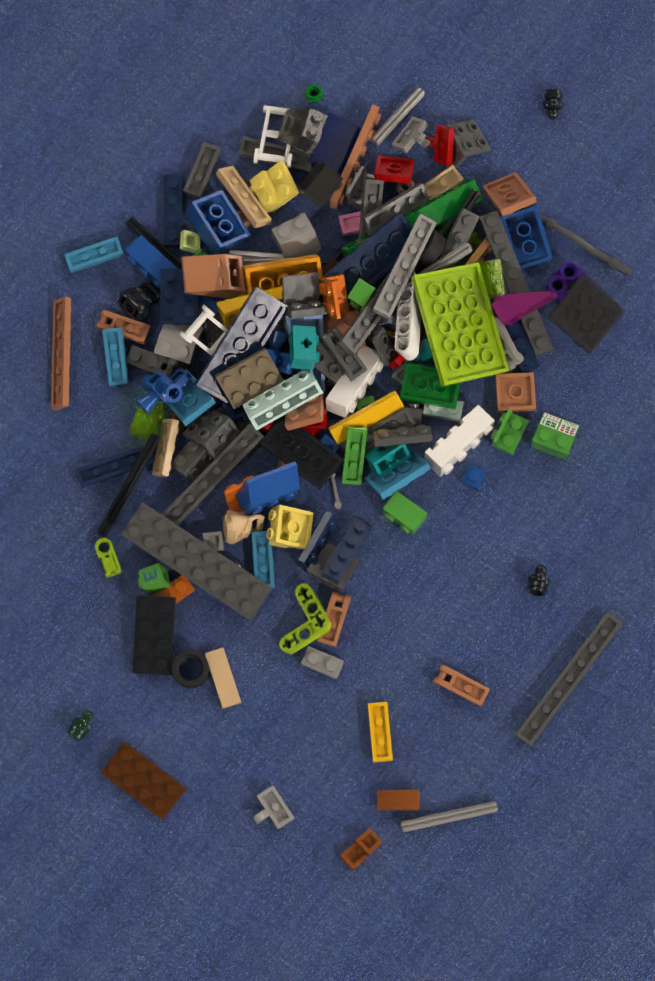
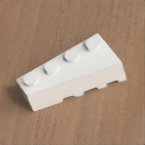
[424,405,495,477]

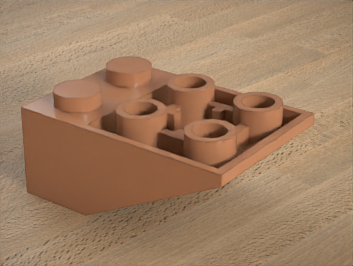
[181,254,245,299]

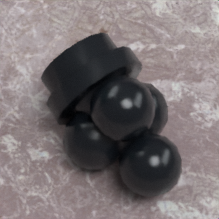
[543,89,563,120]
[528,565,550,596]

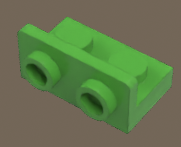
[491,409,529,456]

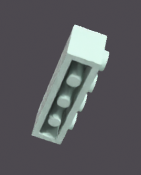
[242,369,323,431]

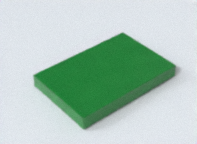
[399,362,460,410]

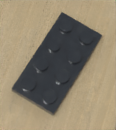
[260,415,344,490]
[132,596,176,675]

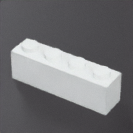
[326,346,384,418]

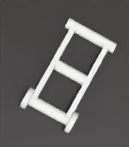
[254,105,301,168]
[179,304,228,356]

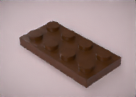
[100,741,187,821]

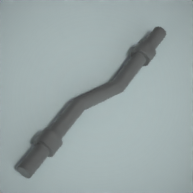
[540,213,633,277]

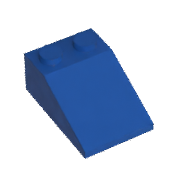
[500,203,553,269]

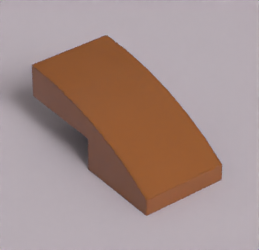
[377,790,420,811]
[339,828,383,872]

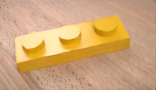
[368,702,393,763]

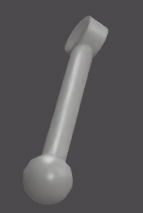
[331,473,342,510]

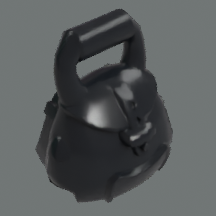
[118,283,160,320]

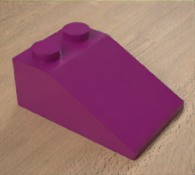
[491,291,558,326]

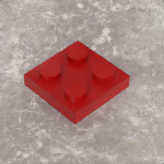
[374,156,415,184]

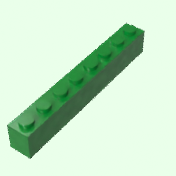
[341,178,484,257]

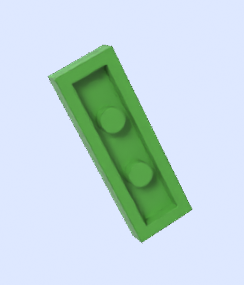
[341,426,367,485]

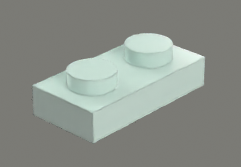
[423,401,464,422]

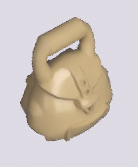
[223,510,264,544]

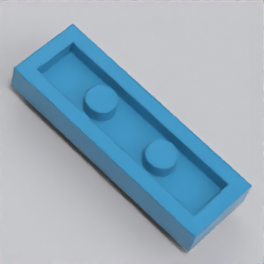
[64,236,124,273]
[102,327,129,386]
[252,531,275,589]

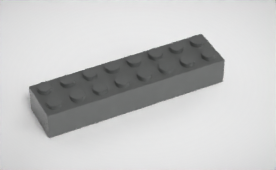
[121,502,273,621]

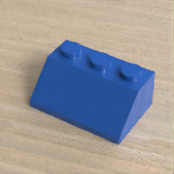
[186,190,251,255]
[235,461,300,515]

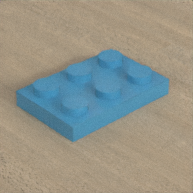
[166,368,216,426]
[365,447,431,499]

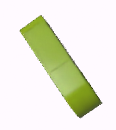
[95,538,122,578]

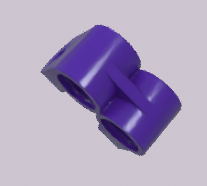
[545,262,595,312]

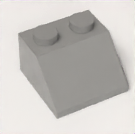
[271,212,322,258]
[154,324,204,364]

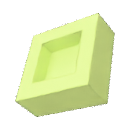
[180,230,200,253]

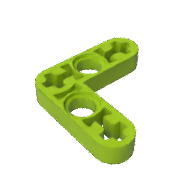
[279,583,331,654]

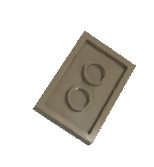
[215,348,284,409]

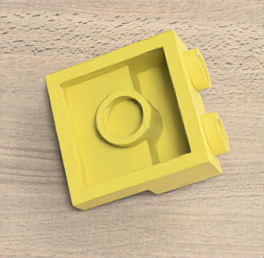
[249,161,299,213]
[266,505,313,550]

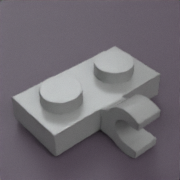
[391,117,430,153]
[253,785,295,830]

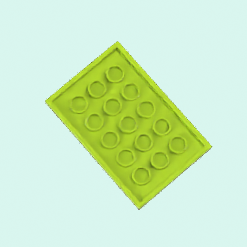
[411,262,509,387]

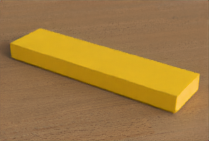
[329,391,404,444]

